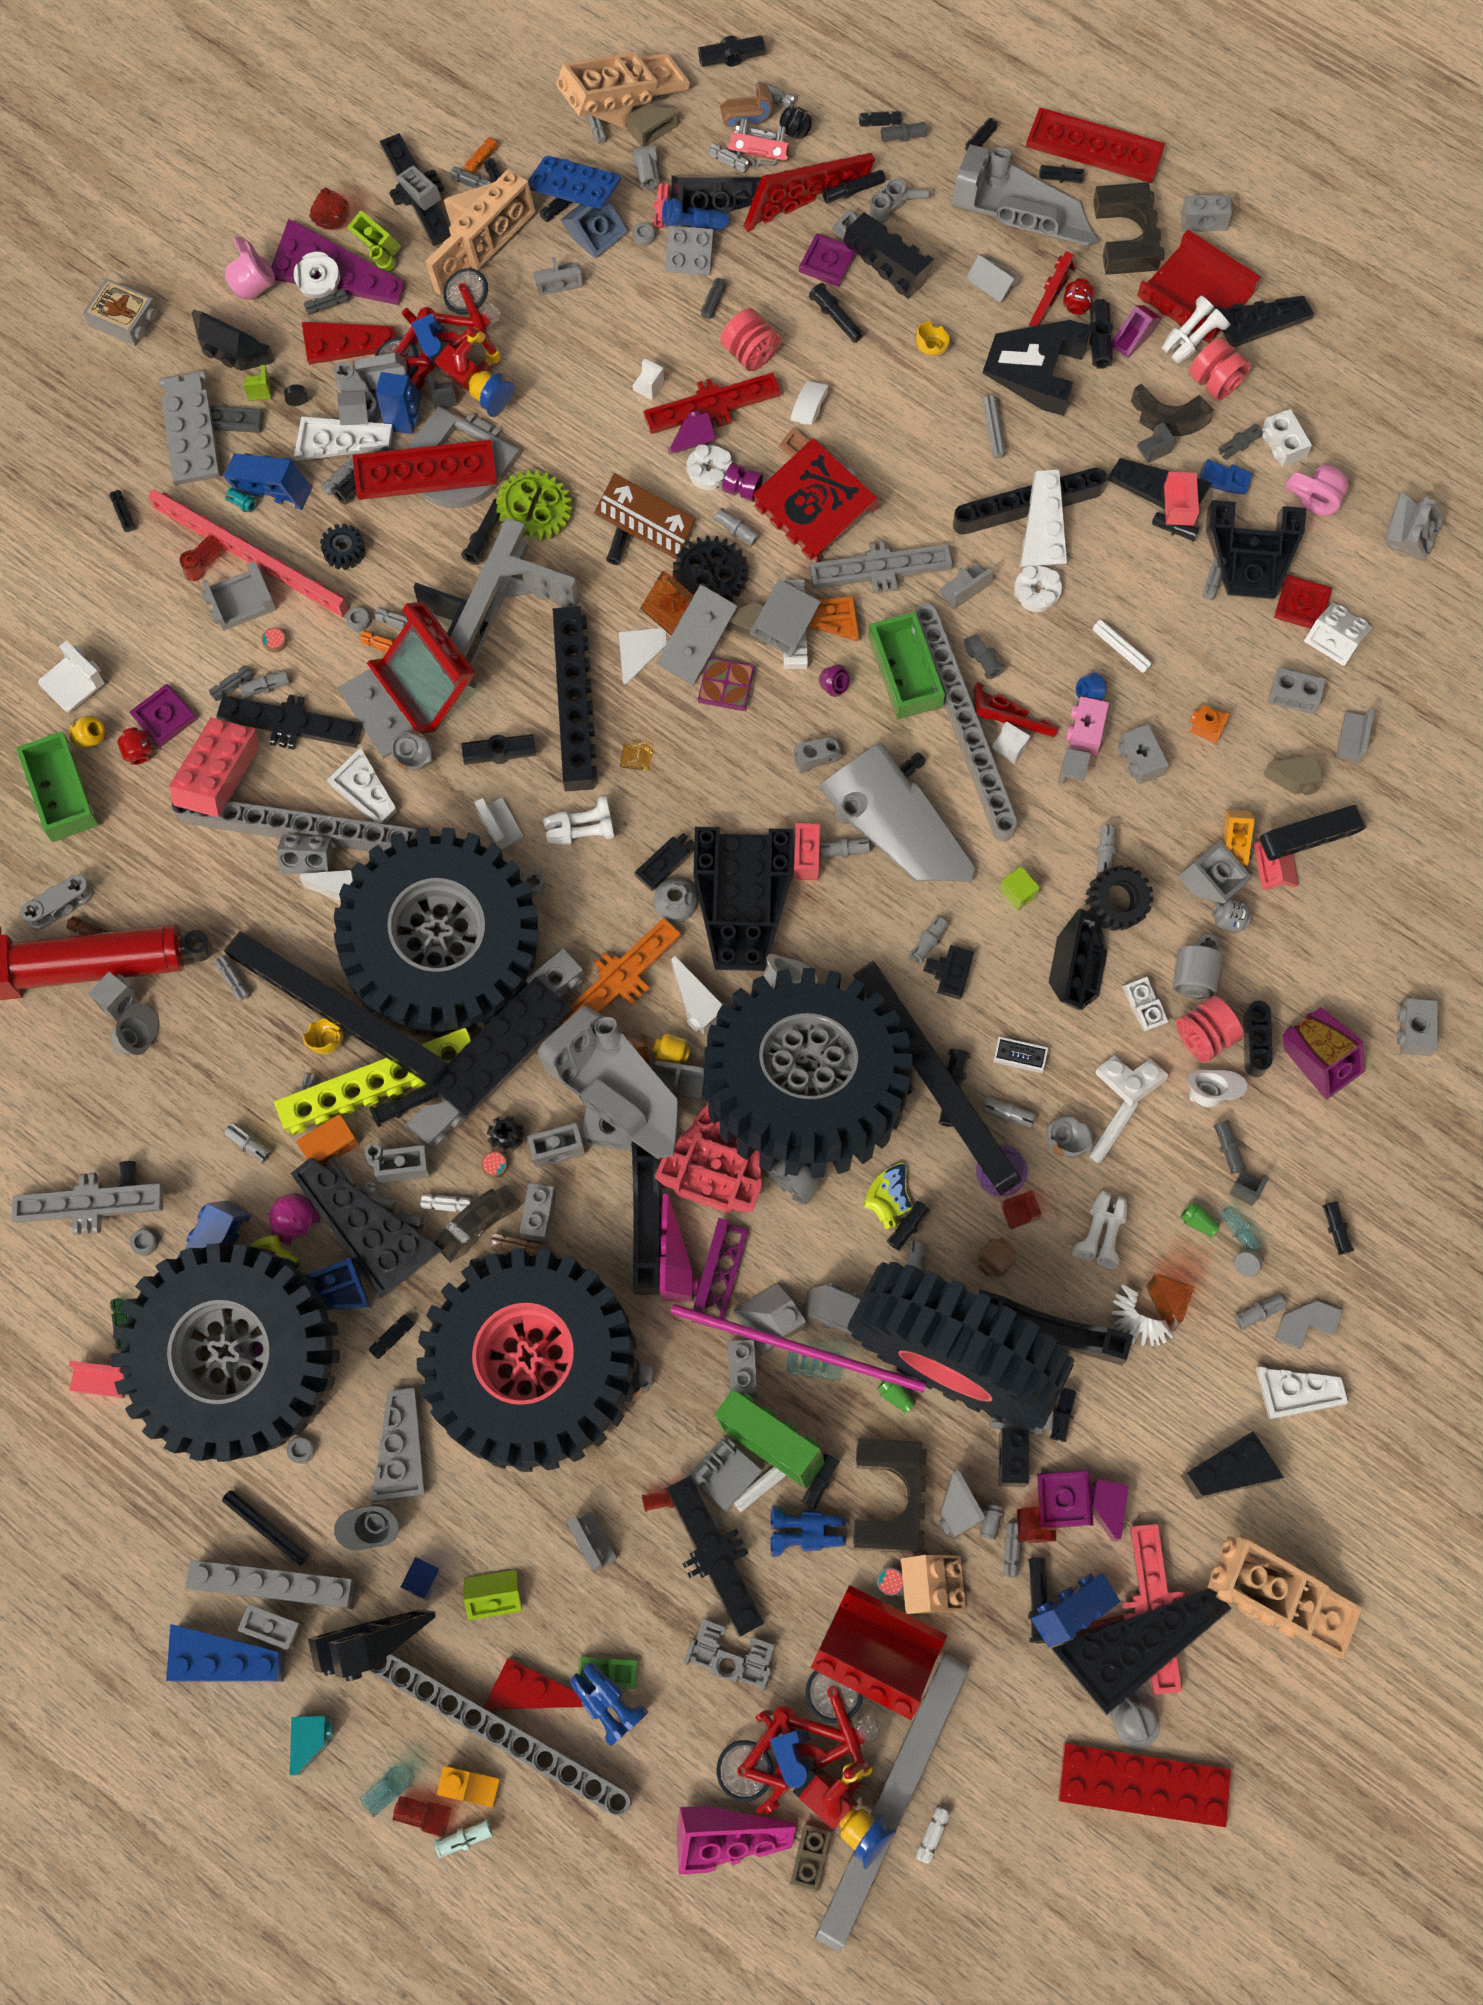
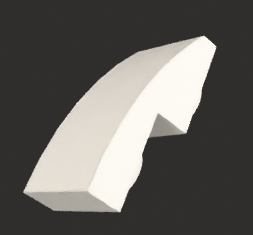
[791,381,828,425]
[1122,977,1168,1031]

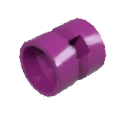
[722,462,763,502]

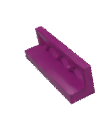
[691,1218,748,1330]

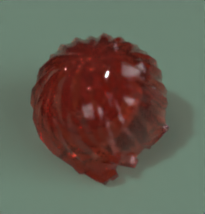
[309,187,350,230]

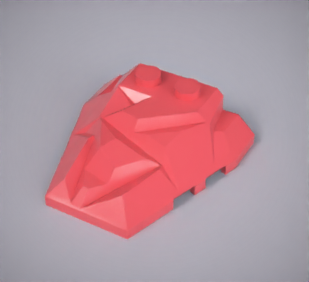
[655,1104,762,1213]

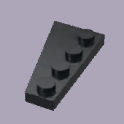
[1212,296,1314,347]
[1108,458,1212,509]

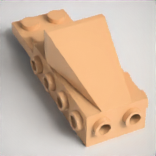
[556,52,690,128]
[425,169,536,296]
[1208,1534,1362,1659]

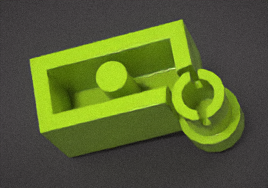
[347,210,401,272]

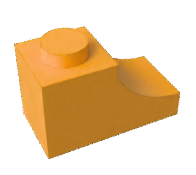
[1223,809,1255,866]
[436,1766,501,1807]

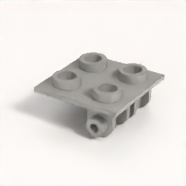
[665,226,713,275]
[688,1436,762,1511]

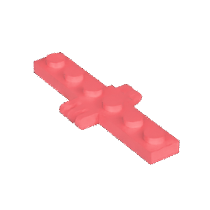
[1122,1524,1187,1695]

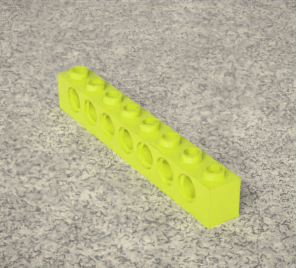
[274,1028,471,1135]

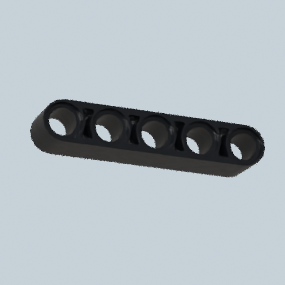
[1258,805,1367,861]

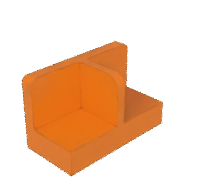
[296,1115,359,1166]

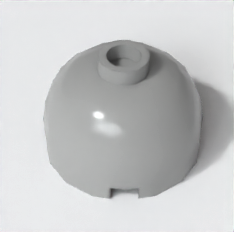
[769,1159,819,1206]

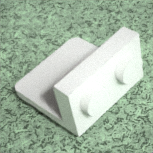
[38,641,105,713]

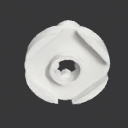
[294,252,340,298]
[687,444,732,490]
[1014,566,1062,612]

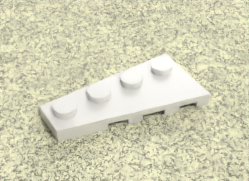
[294,416,393,461]
[1019,470,1067,568]

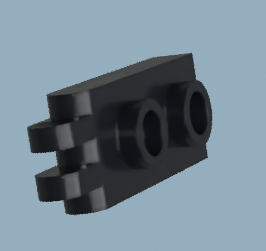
[634,833,694,891]

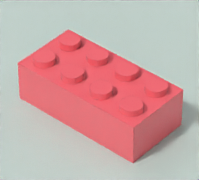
[169,717,259,818]

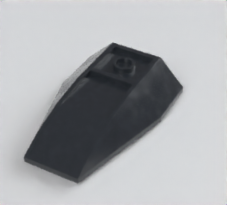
[693,827,793,971]

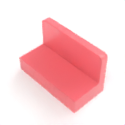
[1254,842,1299,890]
[69,1361,124,1398]

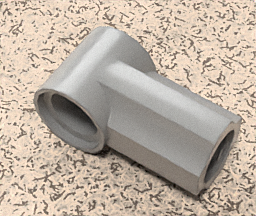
[632,145,660,190]

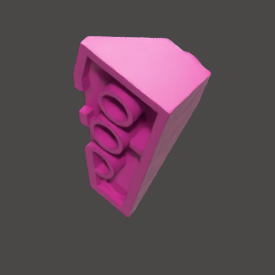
[660,1194,698,1302]
[677,1806,796,1874]

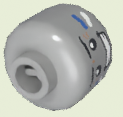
[1212,898,1251,933]

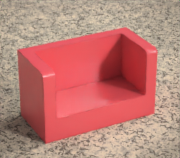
[1164,472,1199,526]
[794,823,820,880]

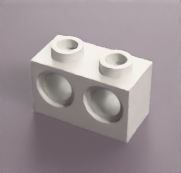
[1262,409,1312,467]

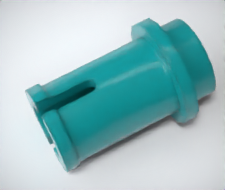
[225,487,256,512]

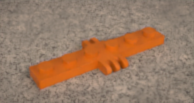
[561,918,681,1025]

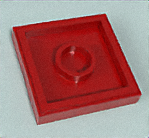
[1273,575,1332,629]

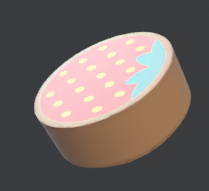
[262,628,287,653]
[481,1151,508,1178]

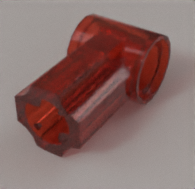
[179,535,225,581]
[392,1796,453,1837]

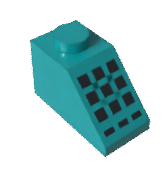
[290,1716,334,1775]

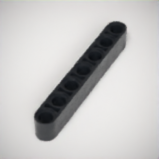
[952,468,1107,535]

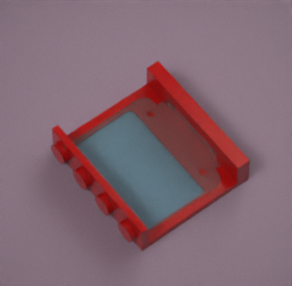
[367,602,476,734]

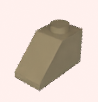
[626,105,678,146]
[725,602,766,645]
[1264,754,1324,795]

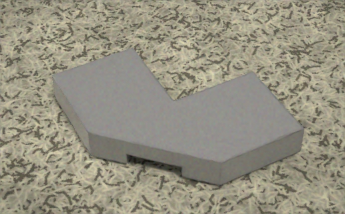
[1274,1301,1342,1350]

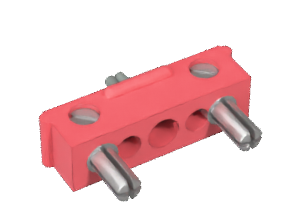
[727,118,789,168]

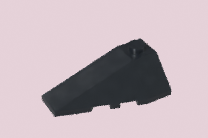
[671,175,761,213]

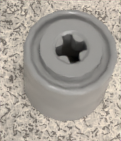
[1173,945,1223,999]

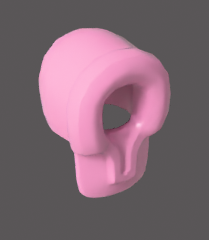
[224,236,275,300]
[1284,463,1349,516]

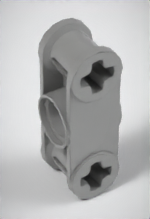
[333,362,380,423]
[21,875,93,930]

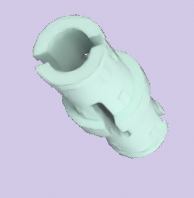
[434,1819,493,1859]

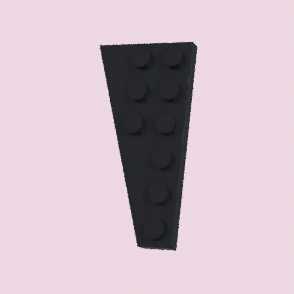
[1052,1588,1232,1716]

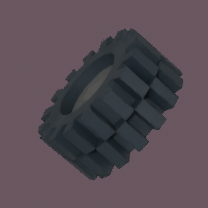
[320,523,365,570]

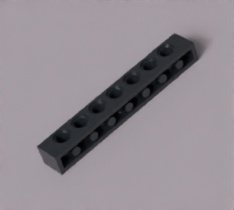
[552,606,598,792]

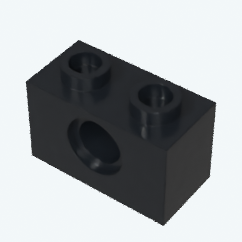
[998,1428,1029,1487]

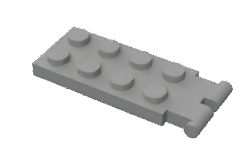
[159,370,221,485]

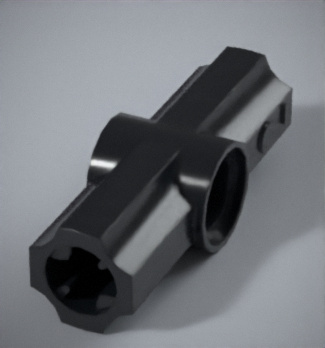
[698,35,765,67]
[1089,299,1113,369]
[461,734,536,765]

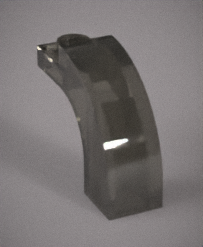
[1131,384,1215,436]
[435,1185,522,1263]

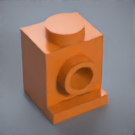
[1189,704,1230,743]

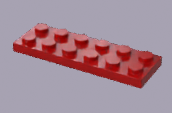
[1026,107,1165,183]
[352,440,497,500]
[1058,1744,1231,1828]

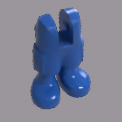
[662,198,729,231]
[770,1505,846,1557]
[570,1661,649,1746]

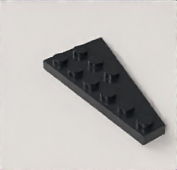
[290,1158,444,1297]

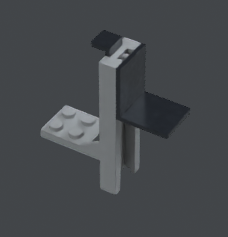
[413,518,579,688]

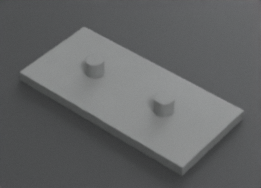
[655,584,737,685]
[337,669,415,759]

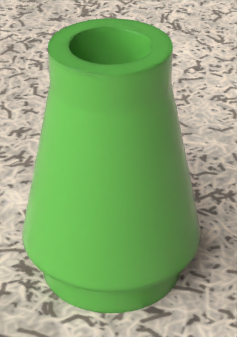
[1180,1201,1220,1238]
[877,1381,916,1414]

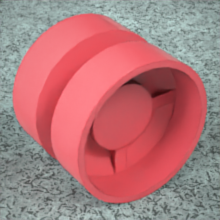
[1188,337,1251,401]

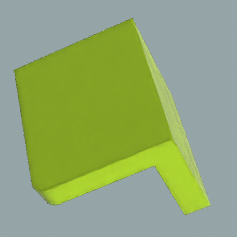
[243,365,271,401]
[1000,867,1040,910]

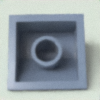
[561,200,628,258]

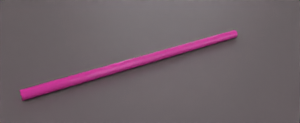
[670,1304,927,1393]

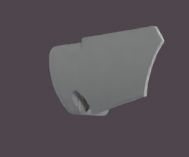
[952,144,1099,246]
[819,742,975,882]
[538,1005,678,1159]

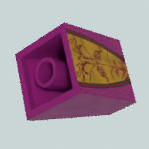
[1282,1007,1365,1100]

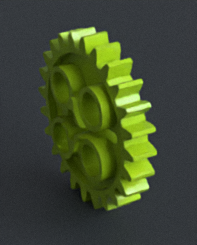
[496,469,572,542]

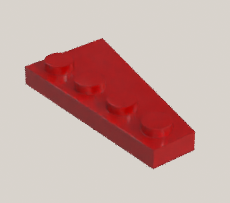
[301,322,397,365]

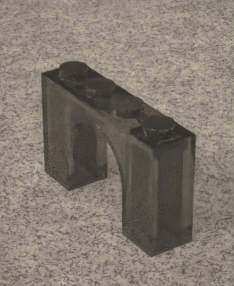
[1093,182,1165,275]
[853,1438,927,1553]

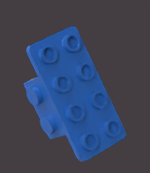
[528,156,621,209]

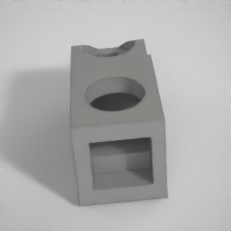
[793,737,842,774]

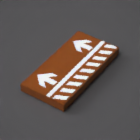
[593,473,696,559]

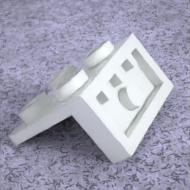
[1304,603,1372,666]

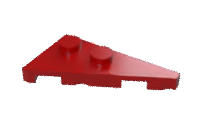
[1029,251,1077,327]
[974,682,1058,737]
[483,1658,583,1710]

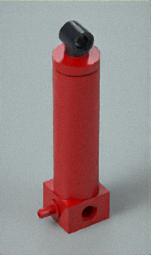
[0,924,213,1000]

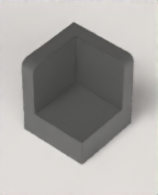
[428,375,457,410]
[1137,422,1175,463]
[1229,1170,1269,1206]

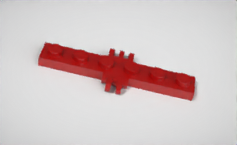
[643,372,781,434]

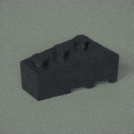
[1182,1431,1284,1500]

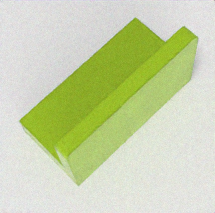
[463,1570,522,1621]

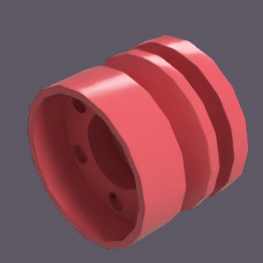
[720,308,781,371]
[1175,996,1243,1063]

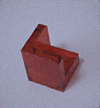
[1001,1190,1042,1229]
[1017,1507,1057,1543]

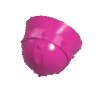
[268,1193,320,1245]

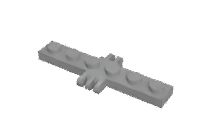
[809,540,952,593]
[12,1172,164,1235]

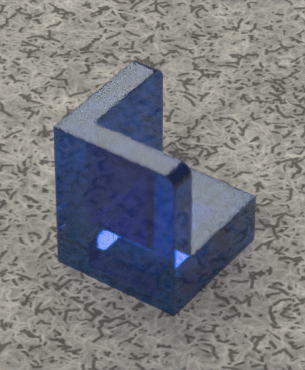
[400,1557,439,1601]

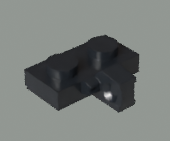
[923,945,974,1000]

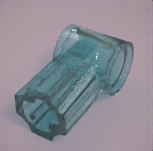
[359,1765,415,1817]

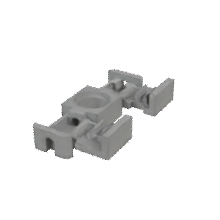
[684,1619,775,1692]

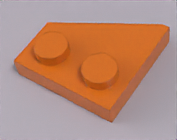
[809,596,859,641]

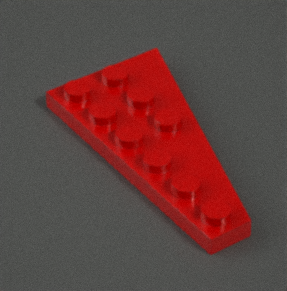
[743,153,875,232]

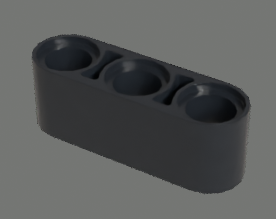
[1243,1000,1273,1077]

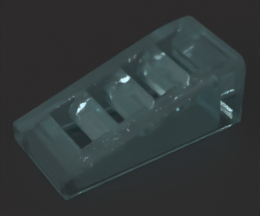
[786,1351,844,1381]

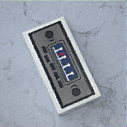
[993,1037,1048,1073]

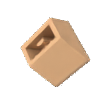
[901,1555,966,1614]

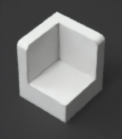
[633,358,664,400]
[991,722,1030,764]

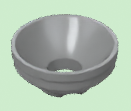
[653,878,698,923]

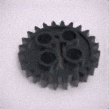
[672,535,748,602]

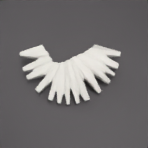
[1112,1285,1174,1346]

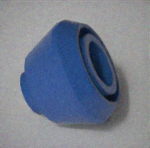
[1075,672,1107,701]

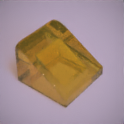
[620,742,653,771]

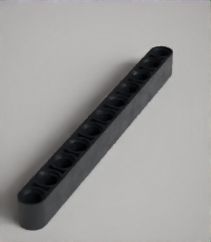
[224,931,449,1087]
[852,960,1022,1195]

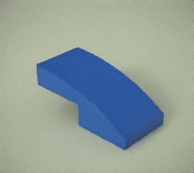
[1199,459,1252,495]

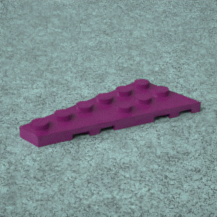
[271,218,405,305]

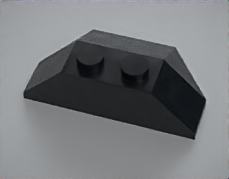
[191,309,274,371]
[1049,909,1107,1010]

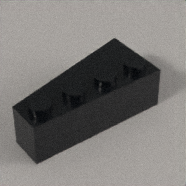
[843,212,934,299]

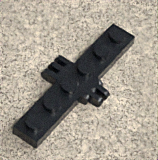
[380,133,451,246]
[216,694,362,750]
[665,1476,764,1637]

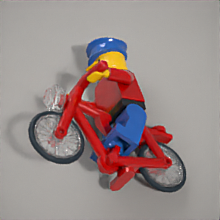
[375,268,515,417]
[716,1670,897,1869]

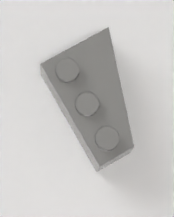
[801,1283,862,1337]

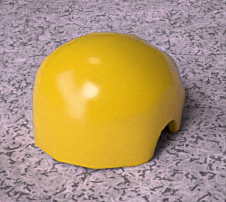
[916,321,950,356]
[302,1018,344,1055]

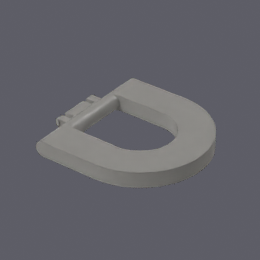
[409,406,521,508]

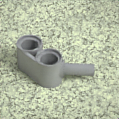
[870,179,929,223]

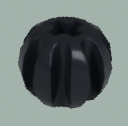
[779,105,812,139]
[487,1115,525,1153]

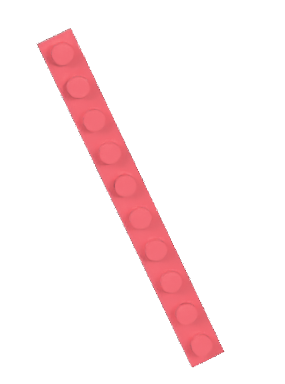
[148,489,348,617]

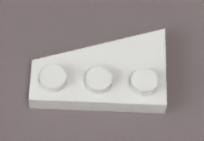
[327,747,397,824]
[1255,1367,1348,1420]

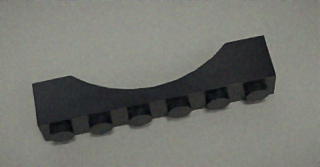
[632,1141,660,1295]
[977,1289,1133,1366]

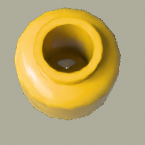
[68,715,105,749]
[651,1033,690,1065]

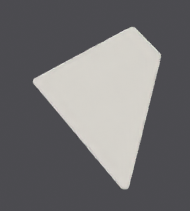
[619,628,667,684]

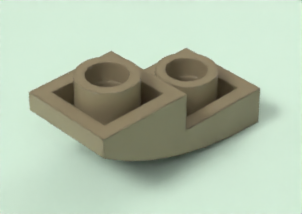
[790,1824,831,1893]

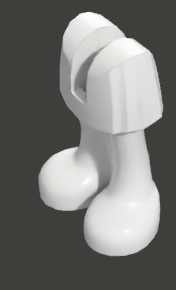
[1161,296,1230,364]
[543,795,615,845]
[1072,1190,1127,1269]

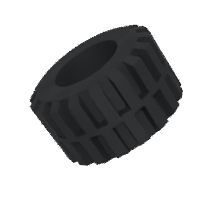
[1085,865,1154,931]

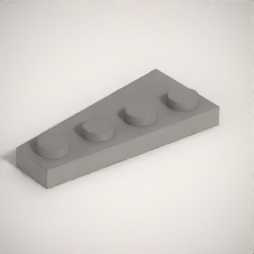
[371,1388,425,1503]

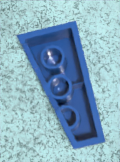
[166,1624,285,1682]

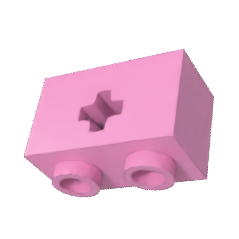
[1066,697,1109,755]

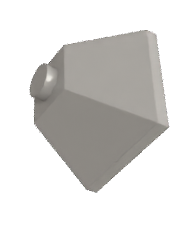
[1177,840,1253,903]
[733,1283,806,1355]
[938,1469,985,1539]

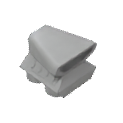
[1385,493,1444,560]

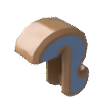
[720,82,773,127]

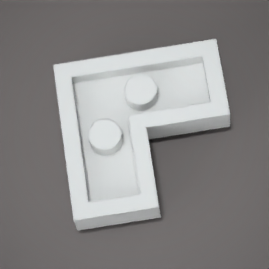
[1095,1055,1168,1107]

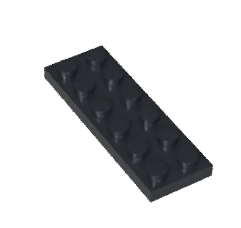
[431,977,573,1119]

